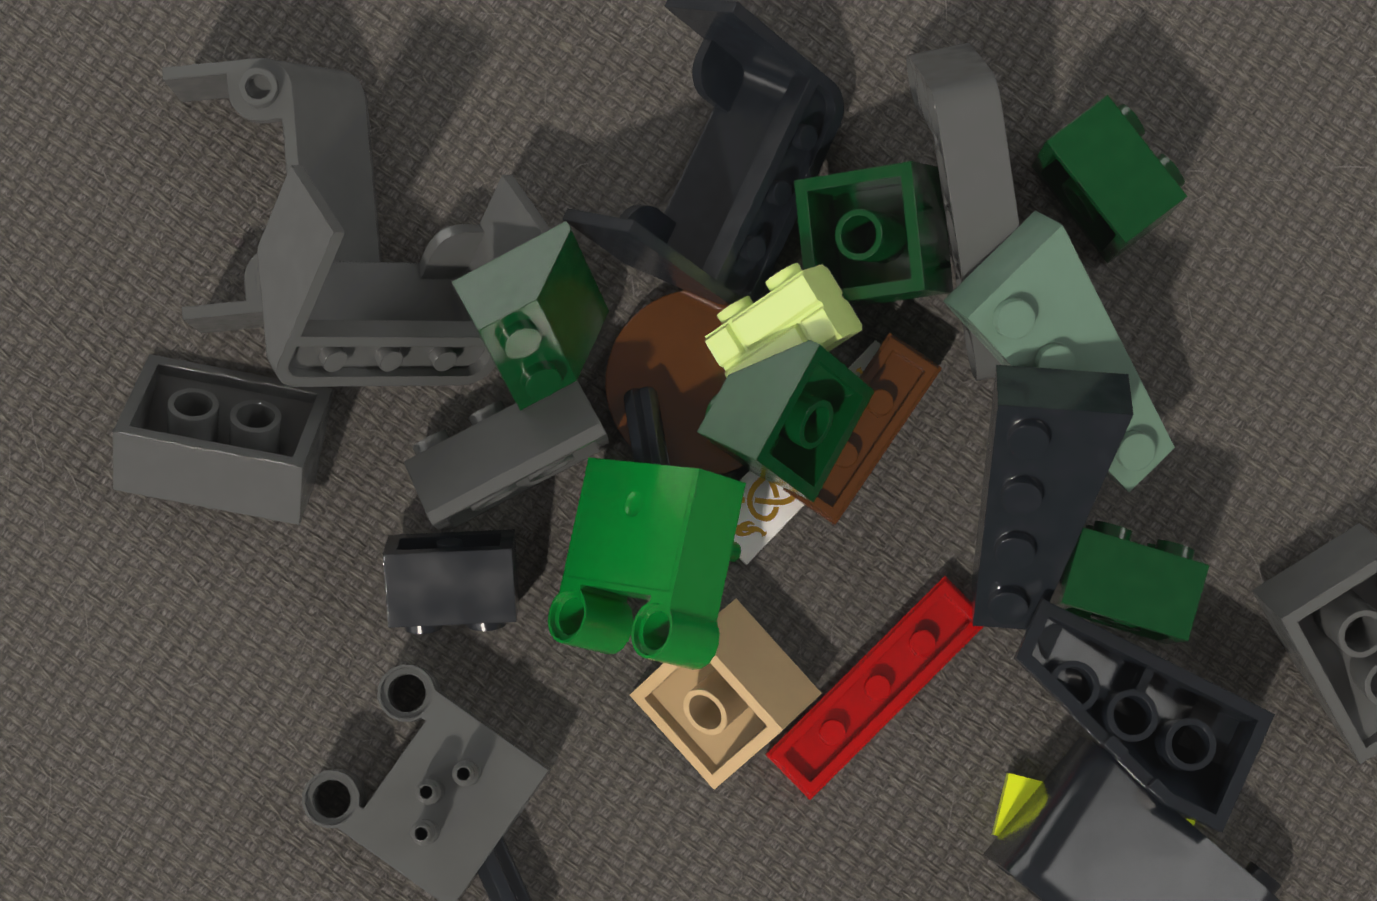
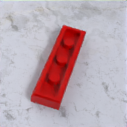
[765,576,984,800]

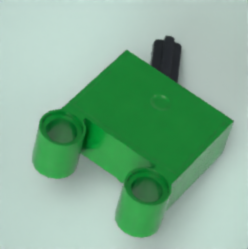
[548,386,746,670]

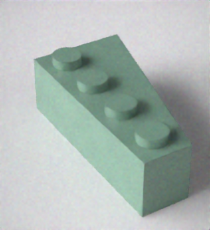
[943,210,1175,492]

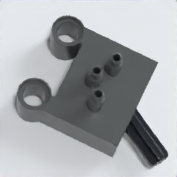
[302,664,552,901]

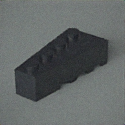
[972,365,1134,630]

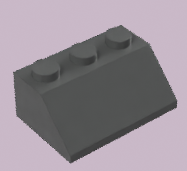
[113,354,333,525]
[404,381,611,532]

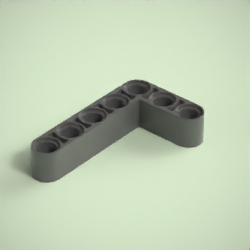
[906,43,1020,381]

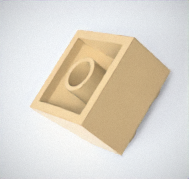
[630,598,822,789]

